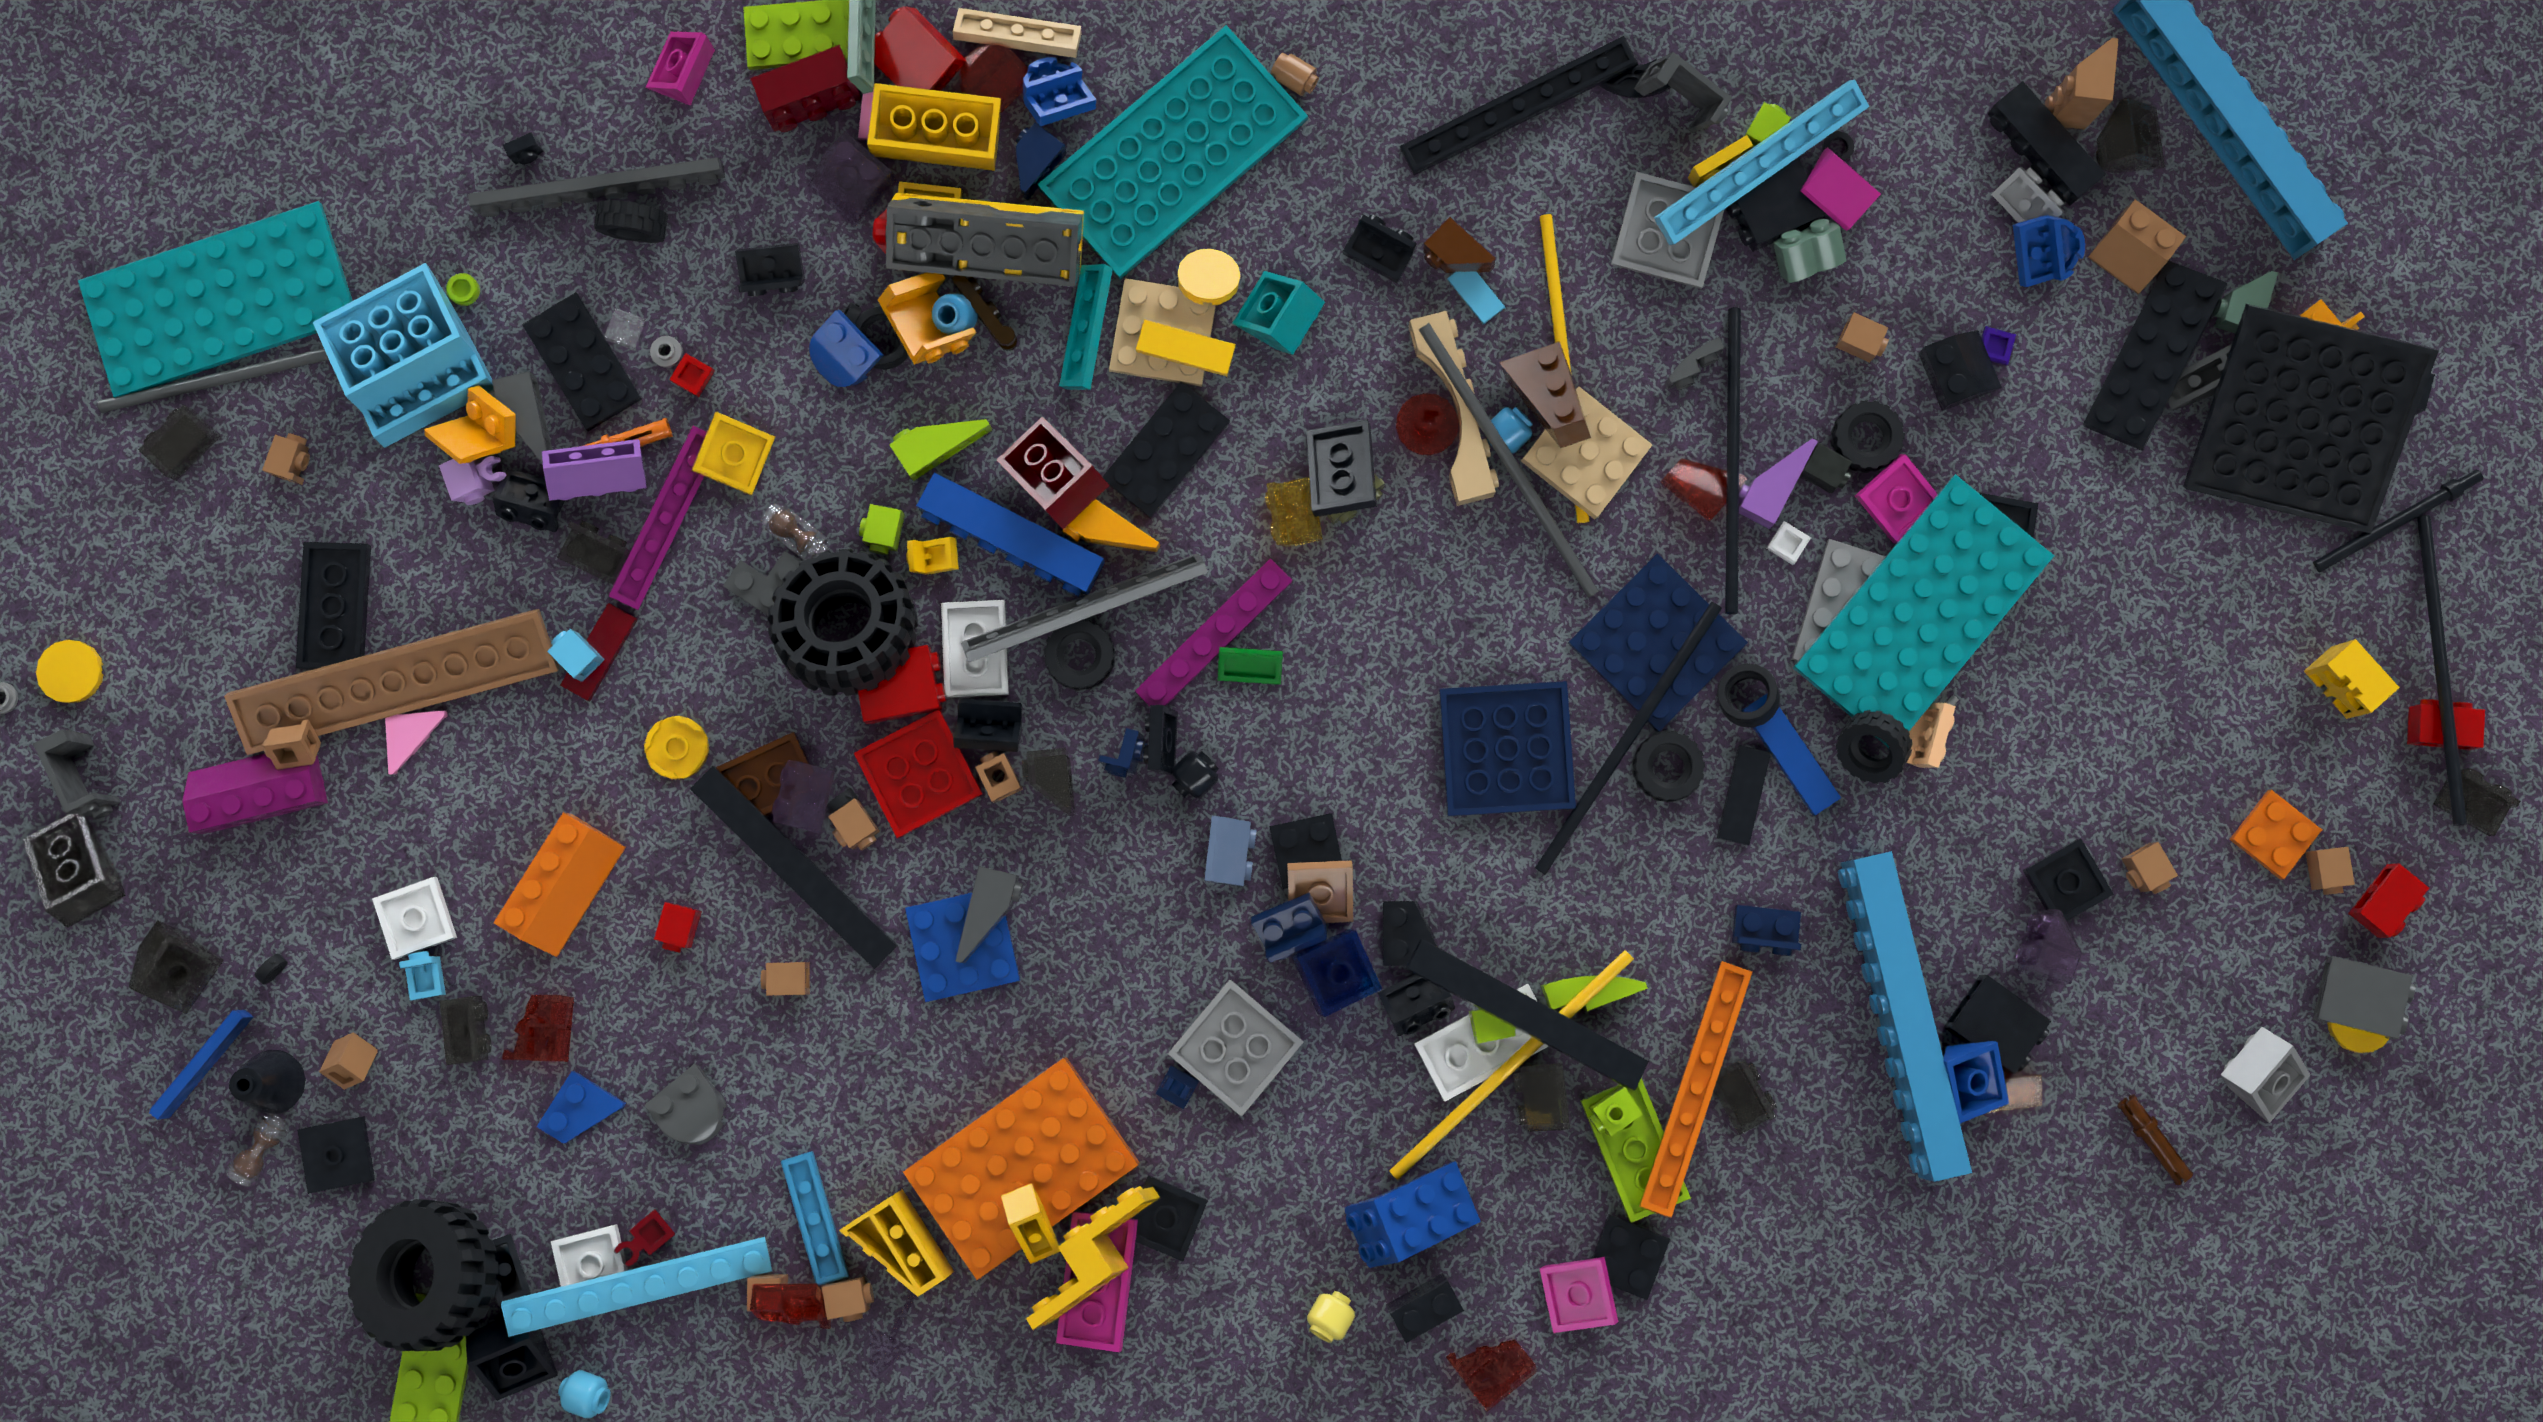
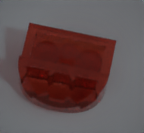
[959,44,1028,114]

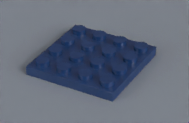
[1568,553,1748,732]
[1439,681,1576,817]

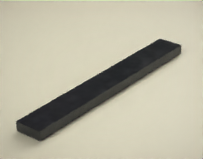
[1400,36,1638,176]
[690,766,898,969]
[1406,939,1649,1091]

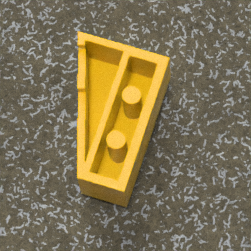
[839,1189,954,1297]

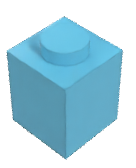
[547,629,605,682]

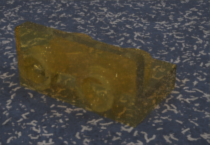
[1265,477,1323,547]

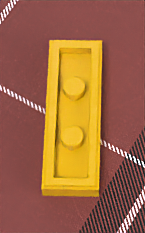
[1136,319,1236,377]

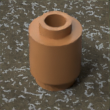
[1271,53,1319,96]

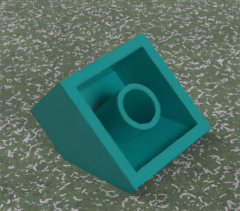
[1232,271,1325,355]

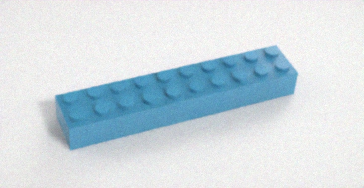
[2112,0,2348,260]
[1838,851,1972,1182]

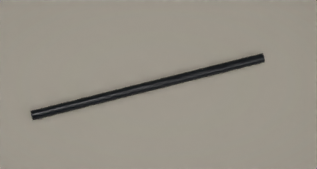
[1725,307,1741,615]
[2417,515,2467,826]
[1535,601,1722,875]

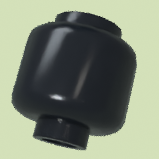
[1172,751,1219,798]

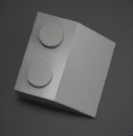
[2221,1027,2310,1123]

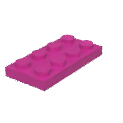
[1056,1211,1138,1352]

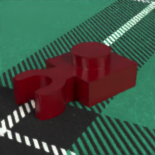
[613,1209,675,1267]

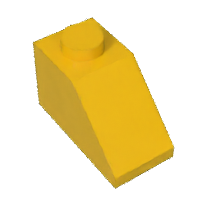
[1001,1183,1060,1264]

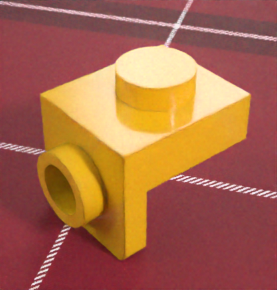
[906,537,959,575]

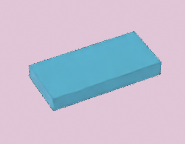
[1447,272,1505,325]

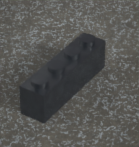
[1987,81,2106,206]

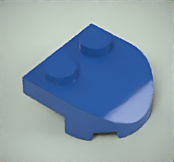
[1023,57,1096,126]
[2013,215,2085,287]
[809,310,884,387]

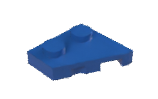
[537,1071,626,1144]

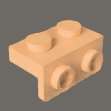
[1907,702,1956,768]

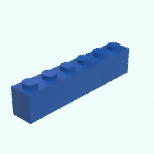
[916,472,1105,597]

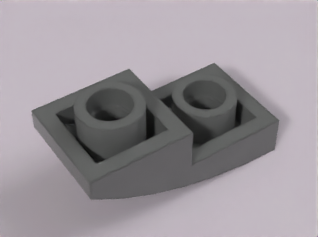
[1665,337,1724,391]

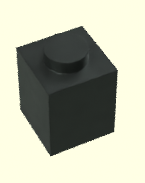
[1800,443,1852,494]

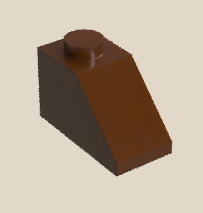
[1423,217,1496,273]

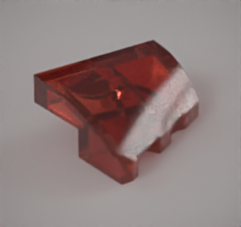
[1660,458,1748,522]
[502,995,574,1062]
[750,1283,831,1329]
[1446,1339,1537,1412]

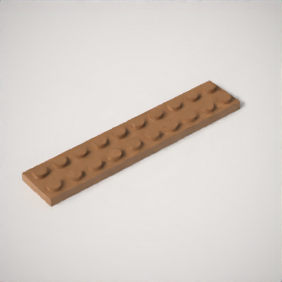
[224,609,560,755]

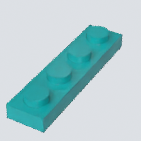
[1059,264,1113,390]

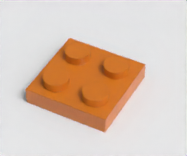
[2229,789,2322,880]

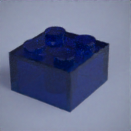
[1291,929,1382,1017]

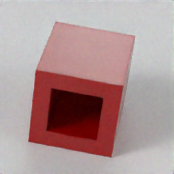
[654,902,702,953]

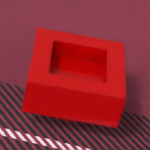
[669,353,715,398]

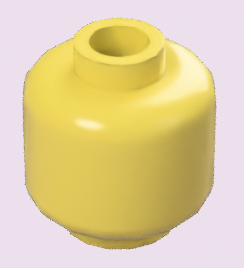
[1307,1291,1355,1343]

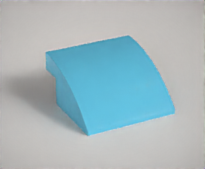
[312,263,494,448]

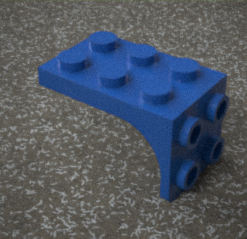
[1345,1161,1481,1268]

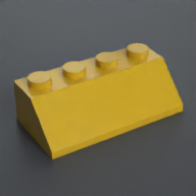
[867,83,1001,171]

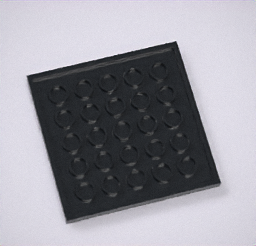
[2183,303,2439,533]

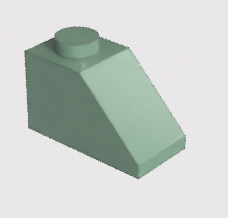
[2213,271,2278,334]

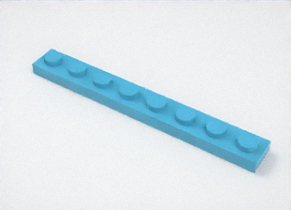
[1654,79,1869,245]
[501,1237,772,1337]

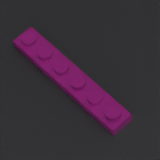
[608,425,707,610]
[1135,558,1293,707]

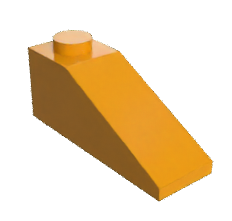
[1062,499,1160,552]

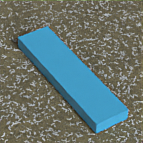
[781,1151,849,1286]

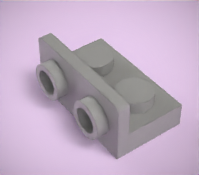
[1991,167,2065,223]

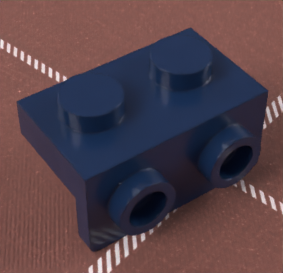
[1098,728,1148,778]

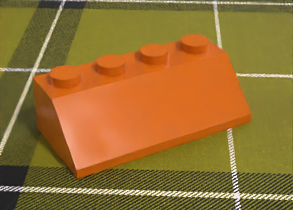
[494,812,626,957]

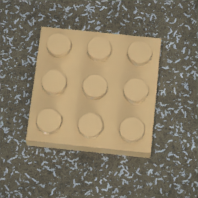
[1109,278,1216,387]
[1521,386,1652,520]

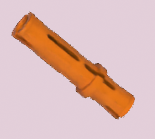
[583,418,673,447]

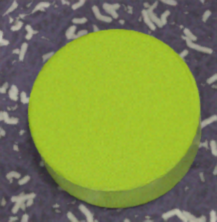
[446,273,480,306]

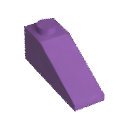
[1739,438,1818,529]

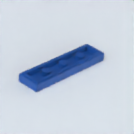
[1741,693,1841,816]
[149,1010,253,1120]

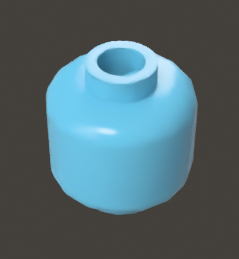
[558,1370,611,1419]

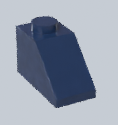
[1016,122,1067,201]

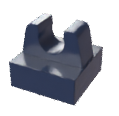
[1156,1065,1199,1109]

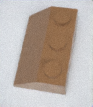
[2044,38,2118,130]

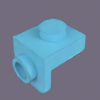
[399,951,446,1000]

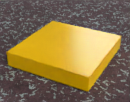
[691,412,775,495]

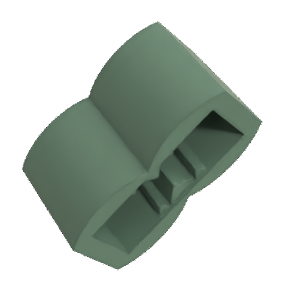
[1773,219,1847,283]

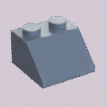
[1204,816,1257,887]

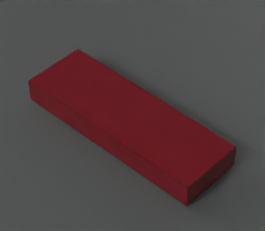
[560,603,638,702]

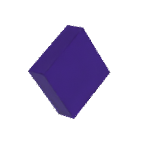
[1981,326,2016,366]

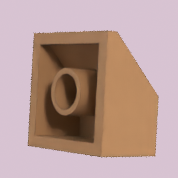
[2088,199,2186,294]

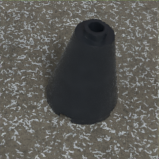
[229,1050,306,1115]

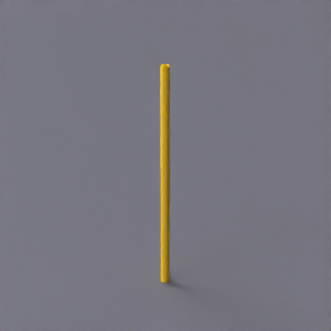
[1540,214,1590,523]
[1389,950,1634,1180]

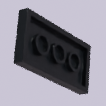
[522,292,642,432]
[1103,382,1230,519]
[296,542,371,670]

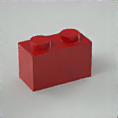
[2407,699,2485,750]
[2348,863,2429,938]

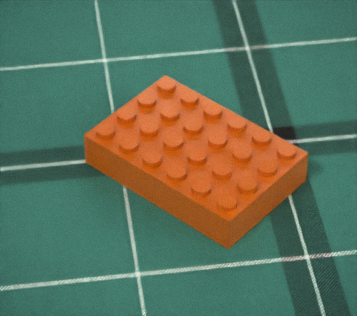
[903,1057,1140,1280]

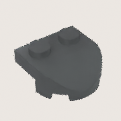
[645,1064,727,1145]

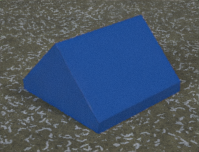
[1943,1041,2009,1123]

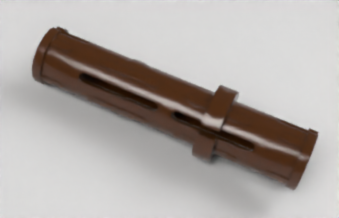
[2117,1094,2194,1185]

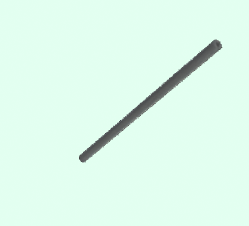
[1419,323,1599,598]
[98,348,329,413]

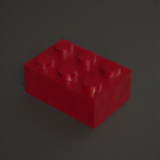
[750,45,862,132]
[996,417,1110,529]

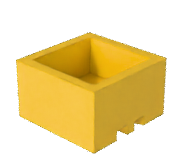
[2304,639,2400,719]

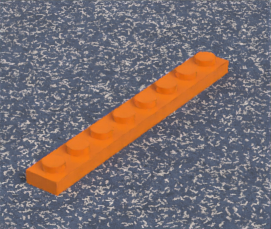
[1639,961,1752,1218]

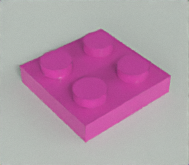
[1855,454,1938,544]
[1539,1257,1618,1333]

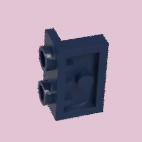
[1251,893,1327,963]
[1732,905,1801,956]

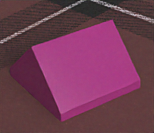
[646,31,715,105]
[1800,147,1881,231]

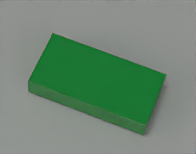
[1217,647,1283,685]

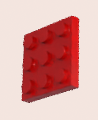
[854,709,984,839]

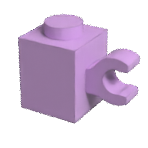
[439,456,506,505]

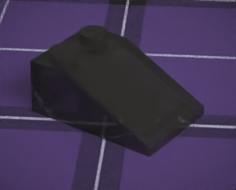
[23,814,126,928]

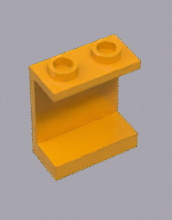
[878,273,977,365]

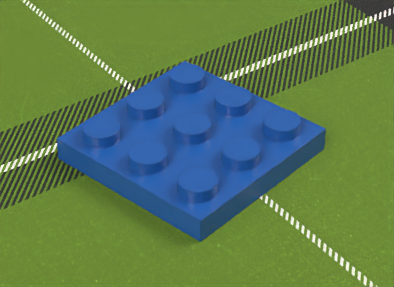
[905,893,1021,1002]

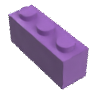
[542,439,647,501]

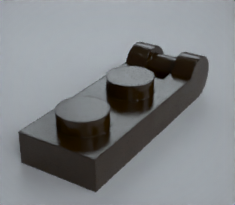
[951,275,1018,351]

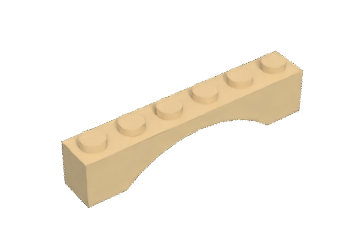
[1408,311,1499,506]

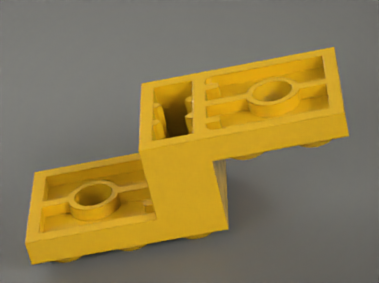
[1026,1186,1160,1330]

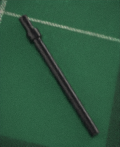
[2313,469,2484,572]

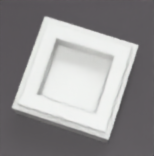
[1766,521,1811,565]

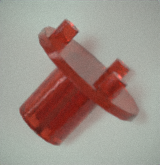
[1396,393,1459,456]

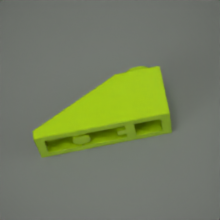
[889,419,992,481]

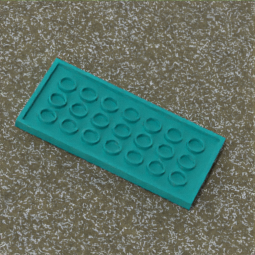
[1037,25,1308,280]
[78,201,353,398]
[1793,474,2054,748]

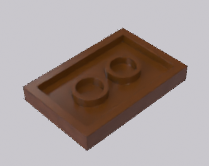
[706,732,821,816]

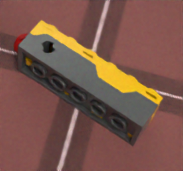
[872,193,1084,287]

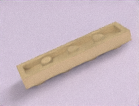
[953,8,1081,58]

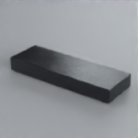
[1717,745,1771,846]

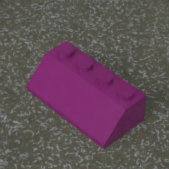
[182,753,328,834]

